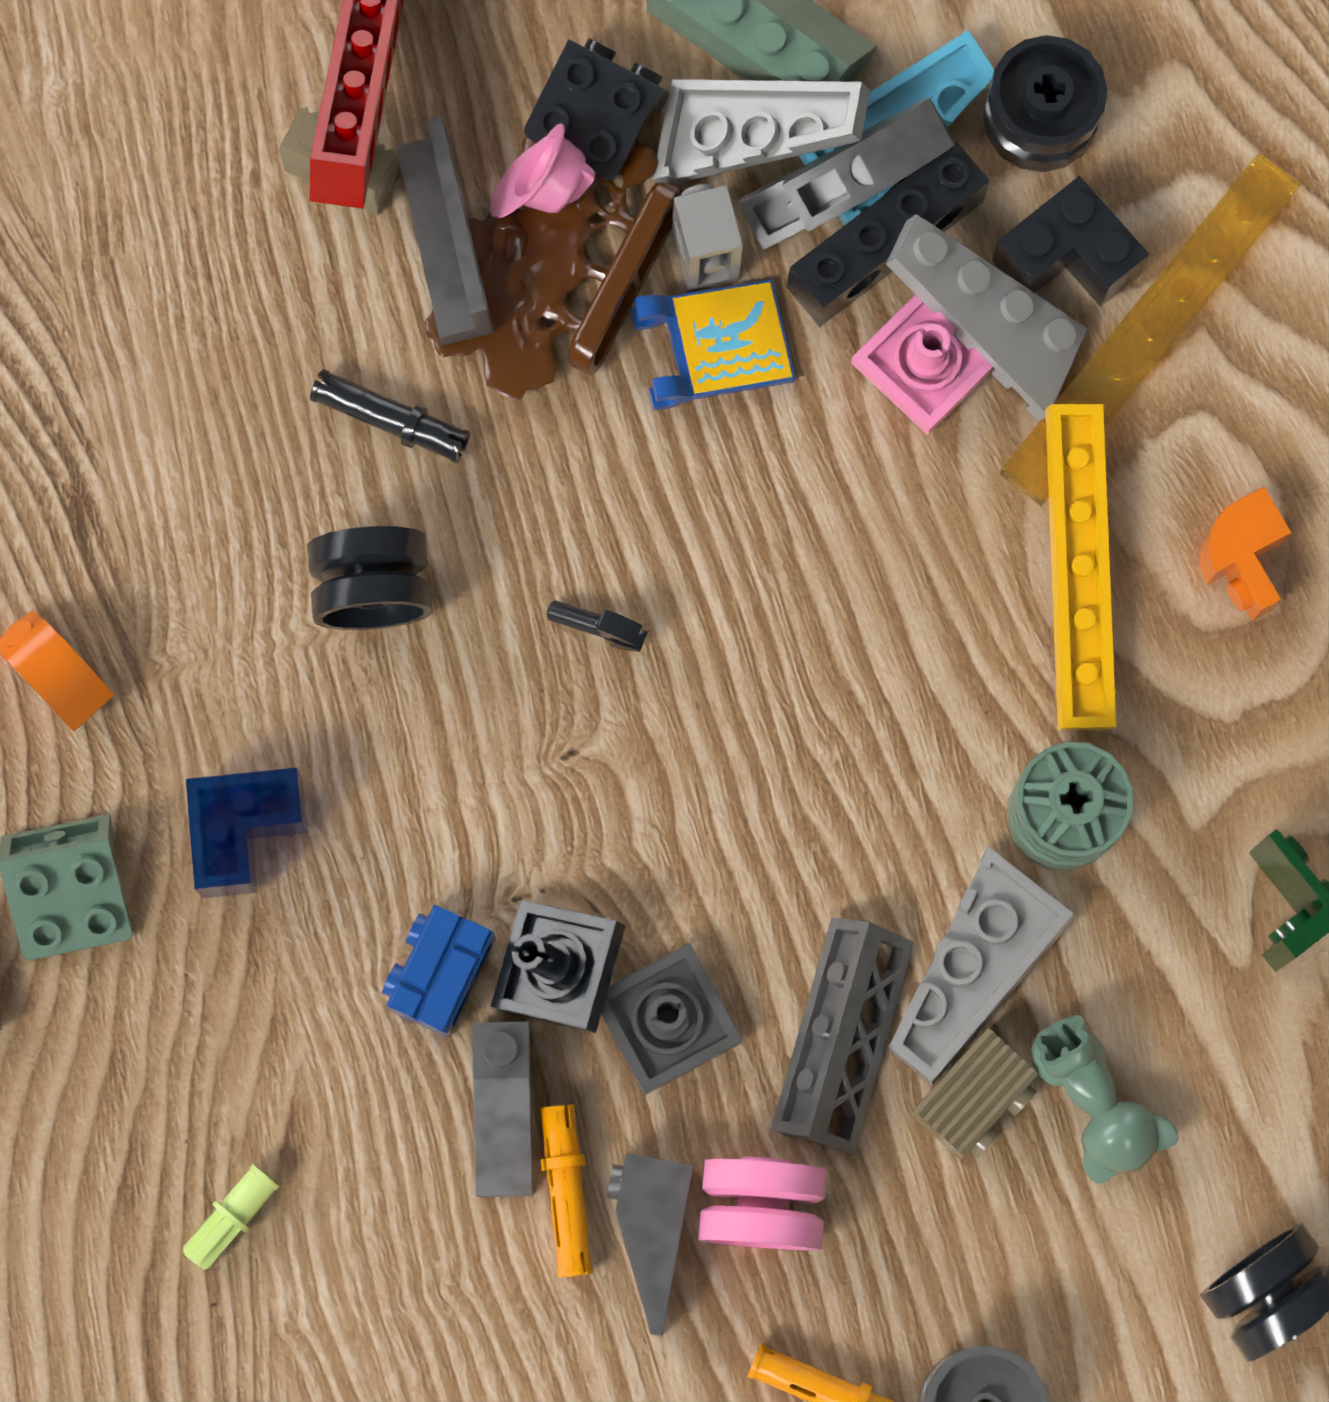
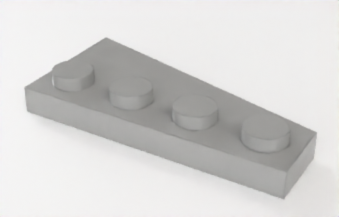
[652,79,870,184]
[886,214,1088,421]
[889,846,1074,1086]

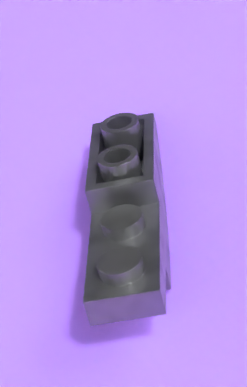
[738,96,955,250]

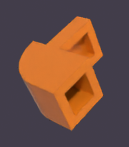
[1200,486,1292,621]
[0,609,115,732]

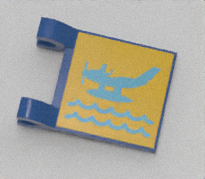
[630,279,795,411]

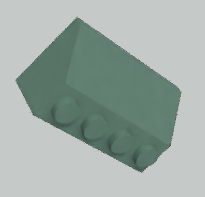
[647,0,877,82]

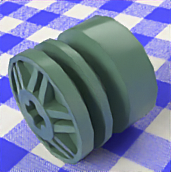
[1007,742,1133,871]

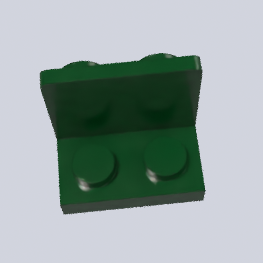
[1249,829,1329,972]

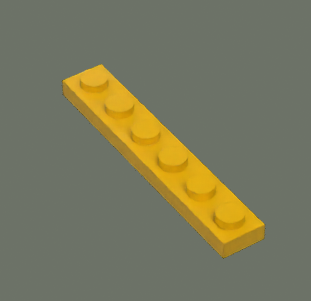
[1045,404,1116,730]

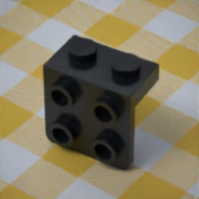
[524,38,669,181]

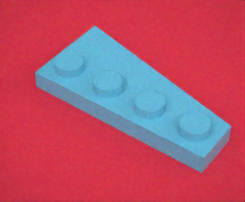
[798,30,994,225]

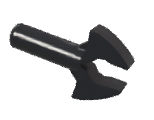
[547,600,648,652]

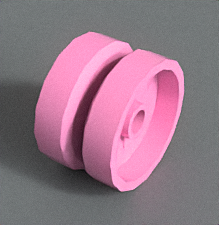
[698,1157,828,1251]

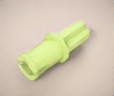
[183,1164,279,1270]

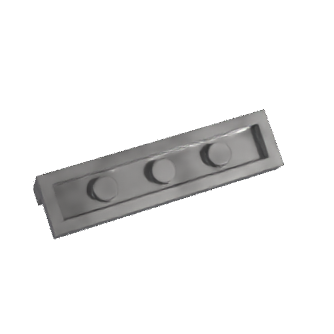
[396,115,494,346]
[771,917,914,1155]

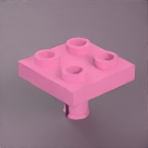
[851,295,994,435]

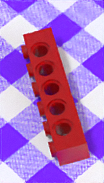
[309,0,404,209]

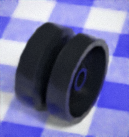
[983,35,1108,172]
[307,526,433,630]
[1200,1223,1329,1362]

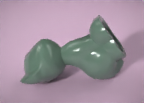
[1031,1015,1178,1183]

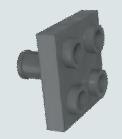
[601,943,743,1096]

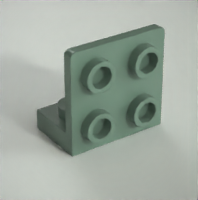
[0,814,133,961]

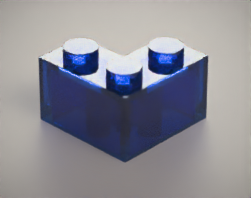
[186,768,308,898]

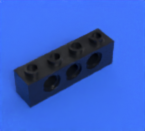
[786,141,990,327]

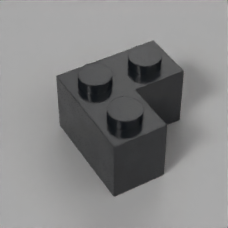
[992,175,1150,307]

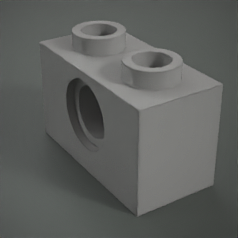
[672,184,743,292]

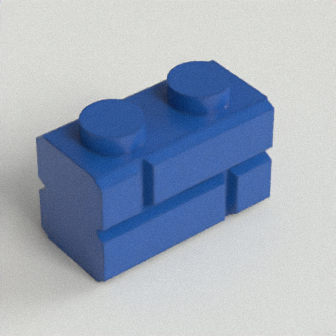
[382,905,496,1038]

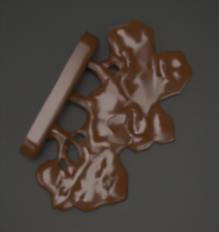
[425,137,683,401]

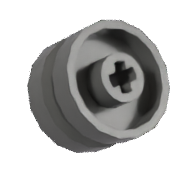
[918,1346,1049,1402]

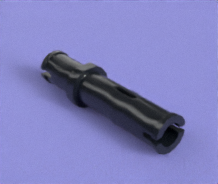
[310,369,470,463]

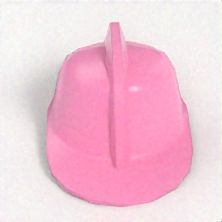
[489,123,595,218]

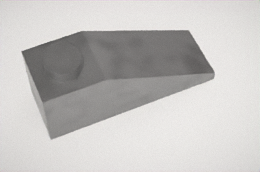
[472,1022,533,1197]
[607,1153,693,1336]

